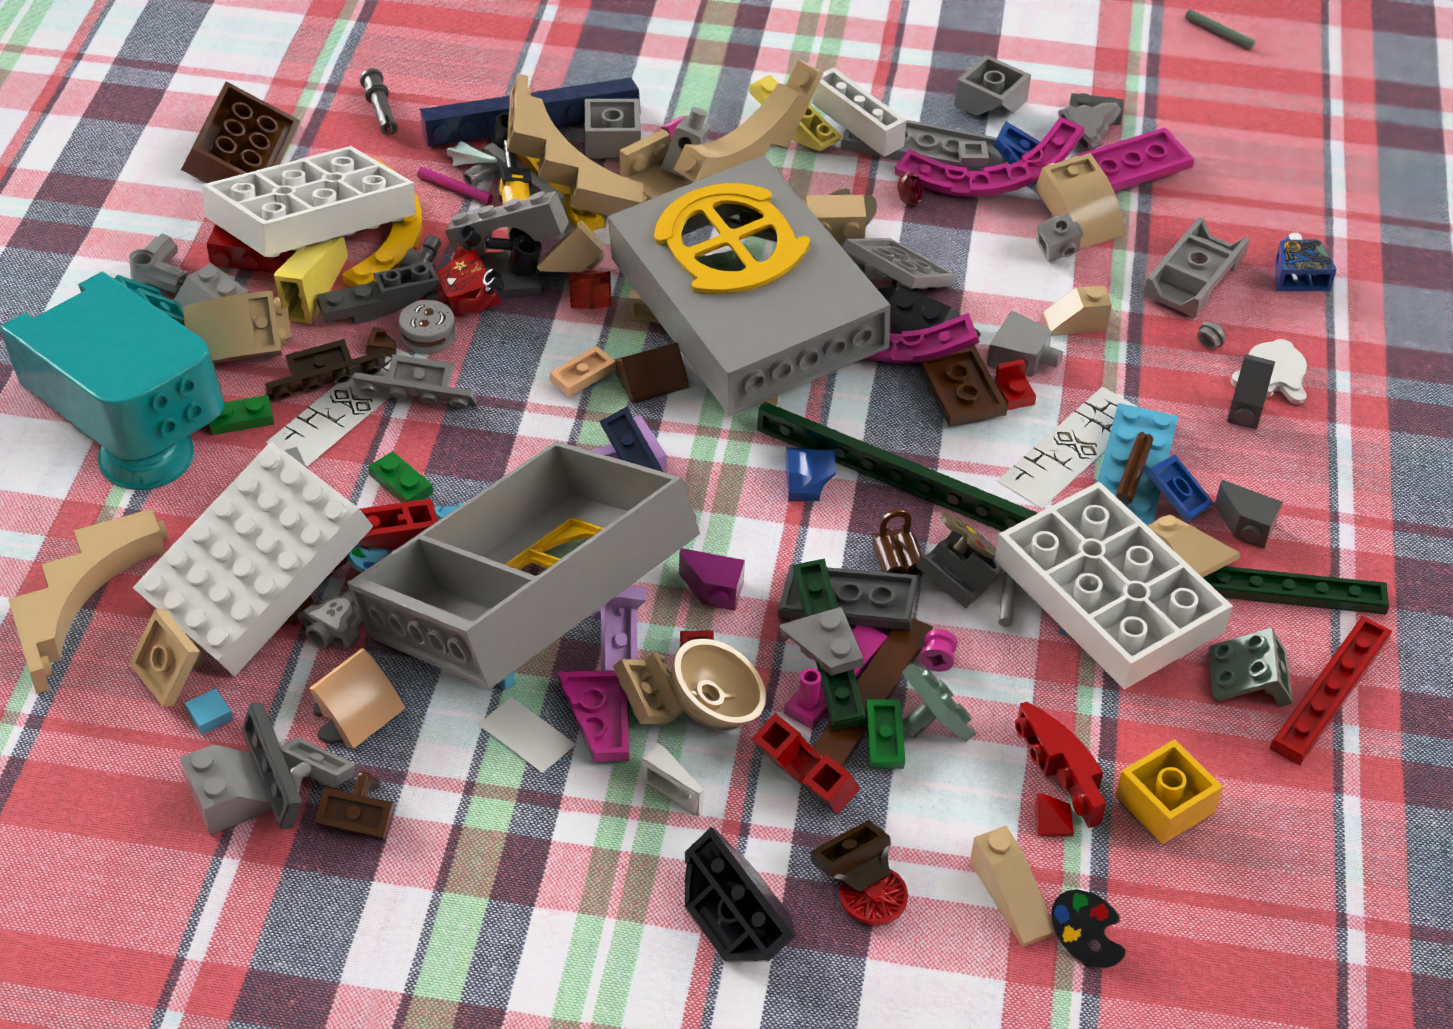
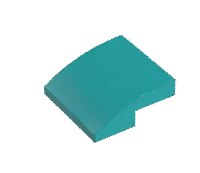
[114,275,185,326]

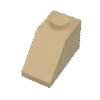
[1043,285,1112,336]

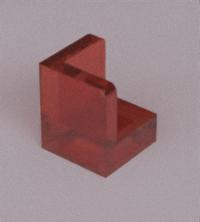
[569,270,612,309]

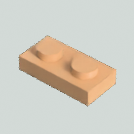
[550,346,616,397]

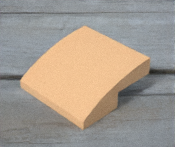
[309,648,405,749]

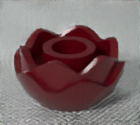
[897,171,924,206]

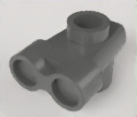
[399,235,441,268]

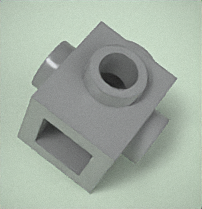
[1036,213,1083,262]

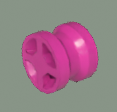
[920,629,958,672]

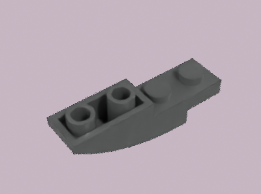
[316,262,439,325]

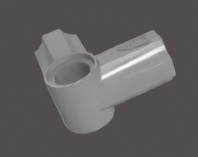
[129,234,188,294]

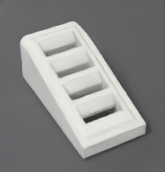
[642,743,704,815]

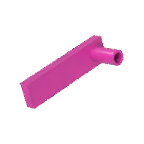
[784,625,888,730]

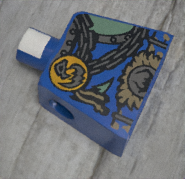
[1275,233,1337,292]

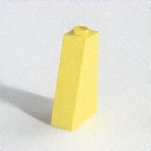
[274,235,348,324]

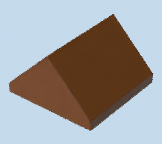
[614,342,689,404]

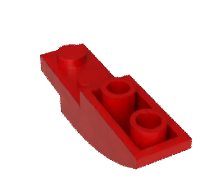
[1015,701,1106,828]

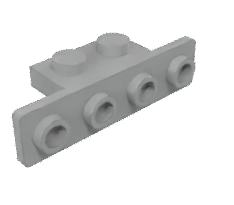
[352,354,477,408]

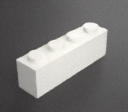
[812,67,906,157]

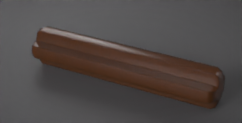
[1116,432,1153,505]

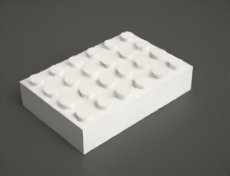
[202,146,415,258]
[133,441,373,677]
[994,482,1233,690]

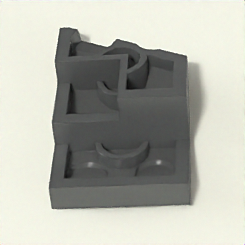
[916,531,1004,608]

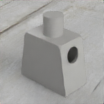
[661,107,711,179]
[986,310,1063,377]

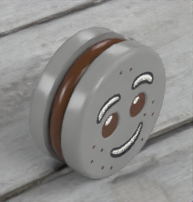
[399,300,455,354]

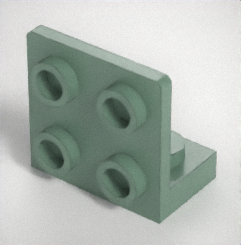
[1208,628,1293,707]

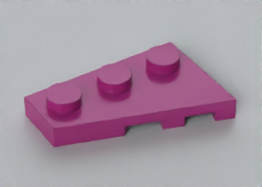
[558,670,629,762]

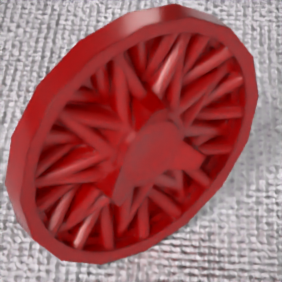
[839,868,909,926]

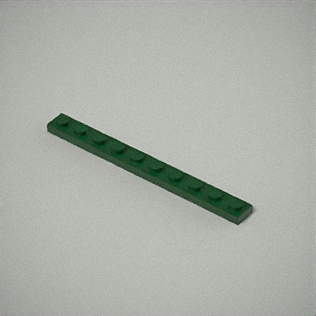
[757,401,1038,532]

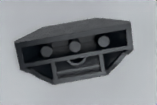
[878,285,981,363]
[685,827,796,962]

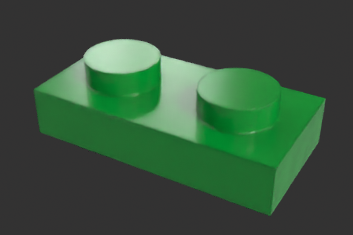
[210,395,274,435]
[368,451,433,503]
[865,699,906,769]

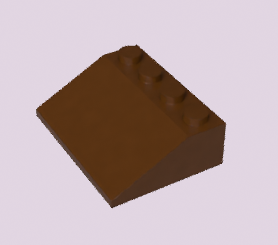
[181,81,300,183]

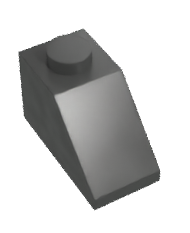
[1227,354,1276,429]
[1214,480,1283,548]

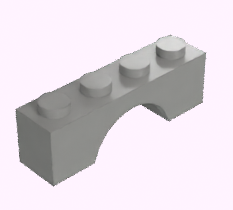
[445,191,569,256]

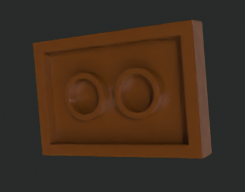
[918,346,1008,427]

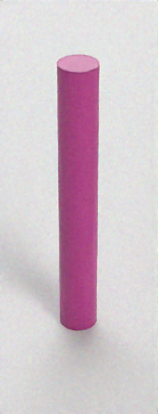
[417,167,493,205]

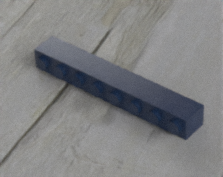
[420,77,641,147]

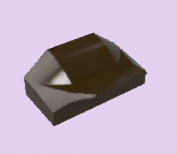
[810,820,891,892]

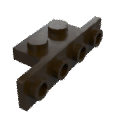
[265,339,386,400]

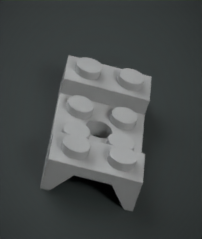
[1143,217,1250,318]

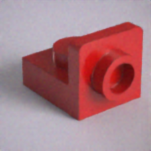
[994,359,1036,410]

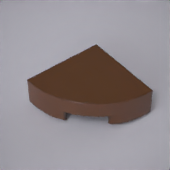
[366,327,397,357]

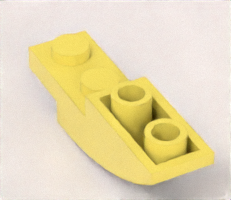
[748,75,842,151]

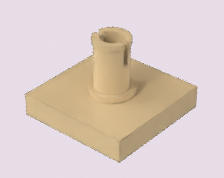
[129,609,205,707]

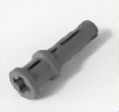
[359,68,398,135]

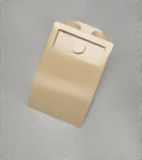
[1035,153,1124,249]
[182,290,292,363]

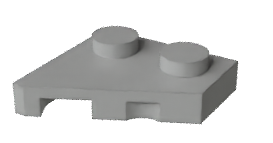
[780,607,864,676]

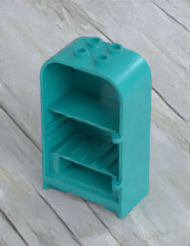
[0,271,224,460]

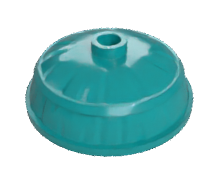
[98,435,194,490]

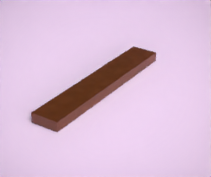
[813,618,933,768]

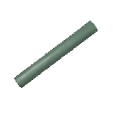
[1185,9,1255,50]

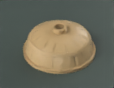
[671,639,766,730]

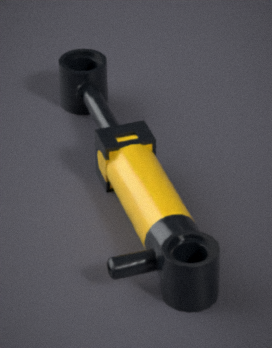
[486,113,542,276]

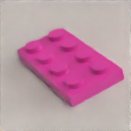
[1071,127,1194,192]

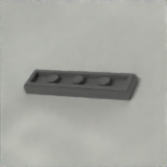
[242,703,302,829]

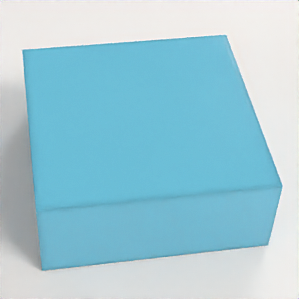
[184,689,233,735]

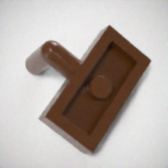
[314,771,395,839]

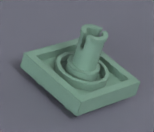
[902,663,976,742]

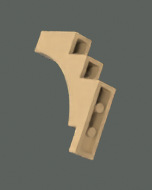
[674,60,824,182]
[506,74,647,216]
[8,509,168,694]

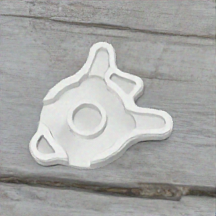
[1231,339,1307,405]

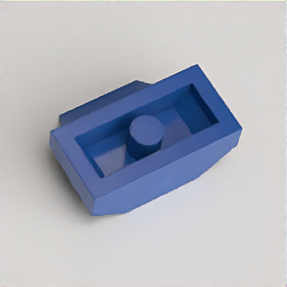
[785,447,836,501]

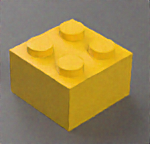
[1115,739,1223,845]

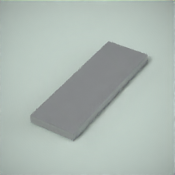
[840,120,1006,171]

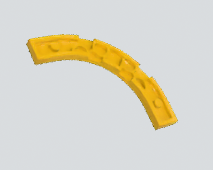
[342,157,423,287]

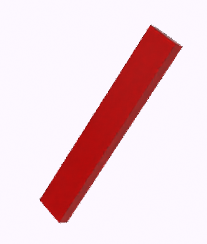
[1269,616,1392,765]

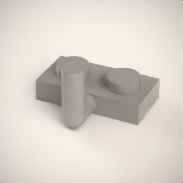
[280,737,356,793]

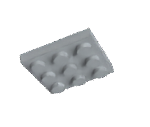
[843,238,958,290]

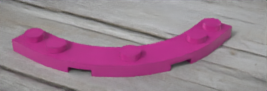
[895,117,1084,197]
[867,313,980,363]

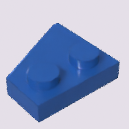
[993,121,1040,189]

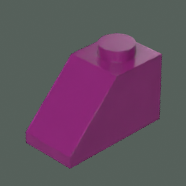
[679,548,745,611]

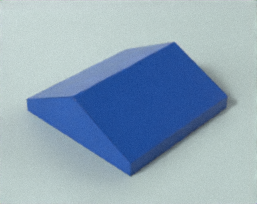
[1146,455,1215,524]

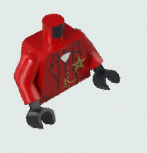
[425,225,504,317]

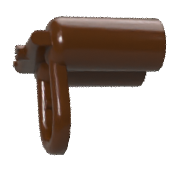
[872,509,924,576]

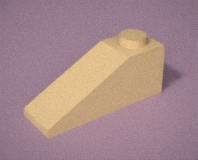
[970,826,1055,948]

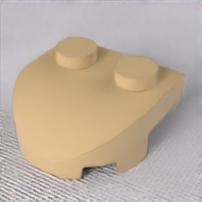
[613,652,684,725]

